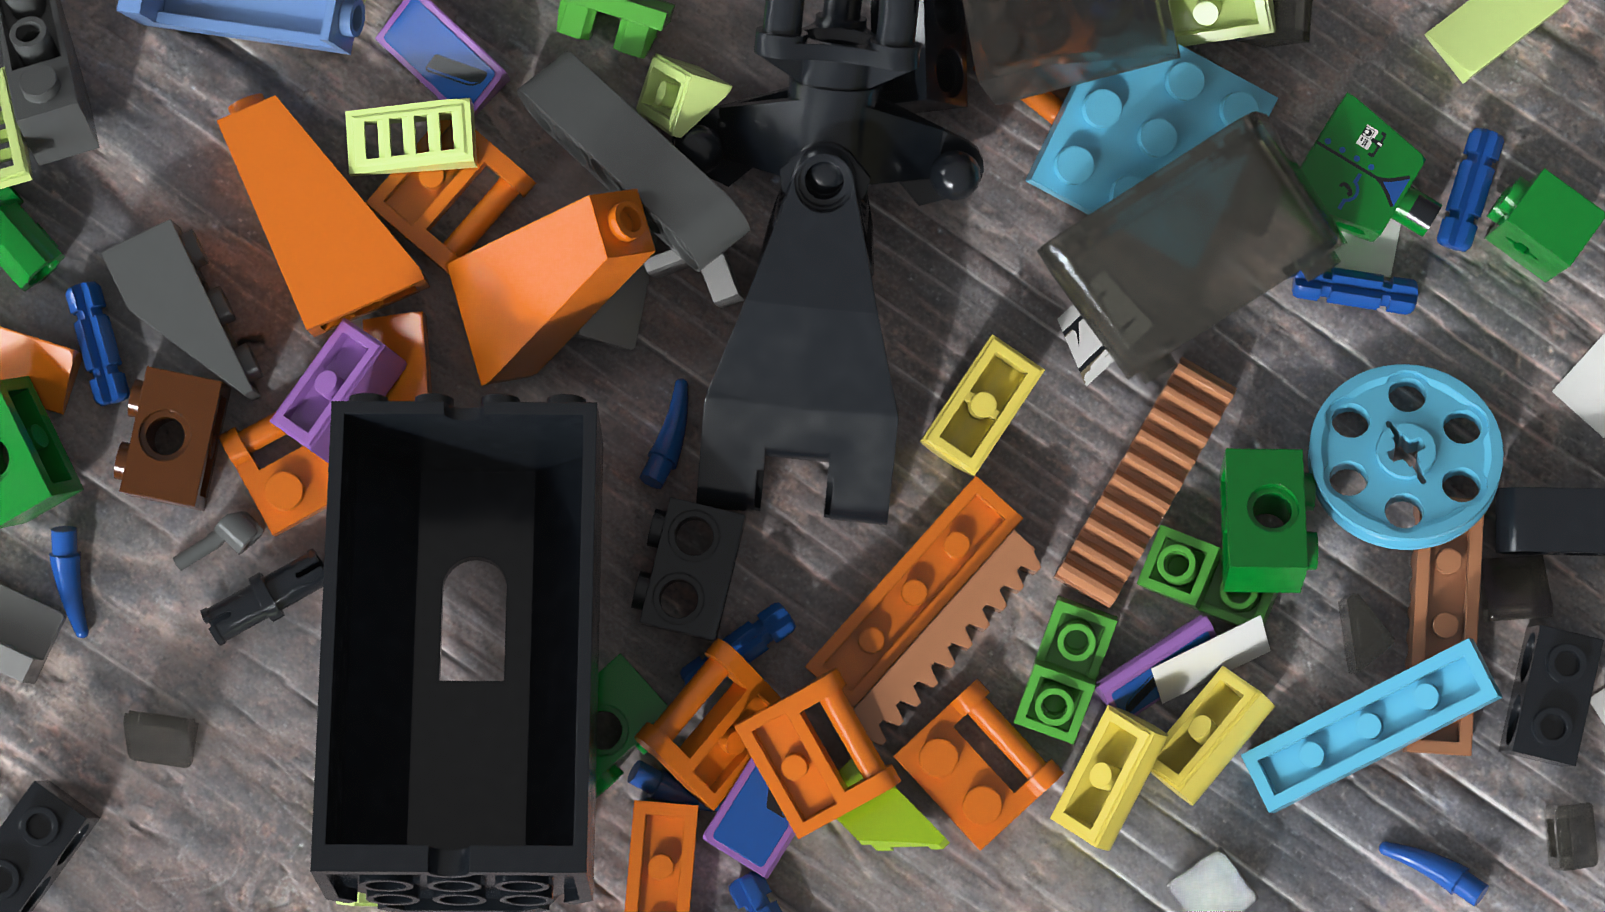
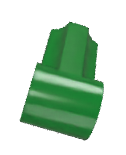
[0,186,66,291]

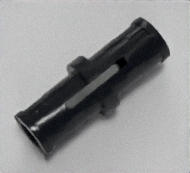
[200,548,324,646]

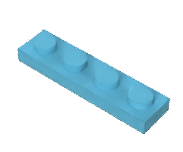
[1241,638,1503,813]

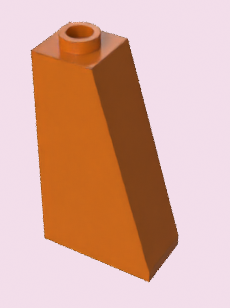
[217,93,430,337]
[446,189,656,386]

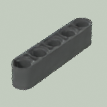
[517,51,750,272]

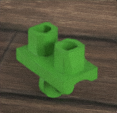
[557,0,676,59]

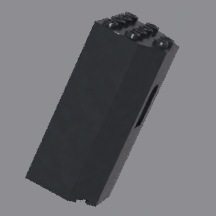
[310,393,603,912]

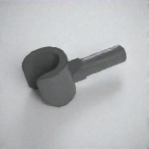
[173,511,264,571]

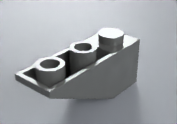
[0,0,100,166]
[101,219,264,401]

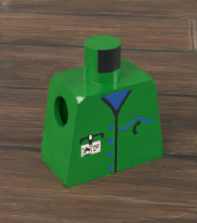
[1278,92,1442,242]

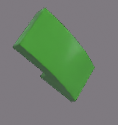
[1137,525,1278,627]
[1013,595,1118,745]

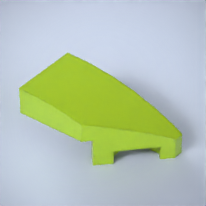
[837,758,950,851]

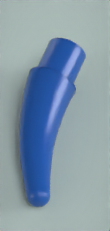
[639,378,688,489]
[49,526,89,638]
[627,760,726,812]
[1379,842,1489,907]

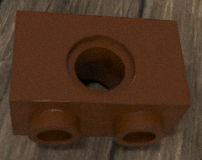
[114,366,231,511]

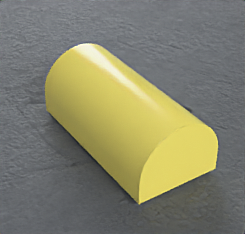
[920,334,1045,476]
[1151,666,1275,806]
[1050,705,1169,851]

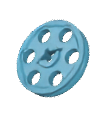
[1308,364,1504,550]

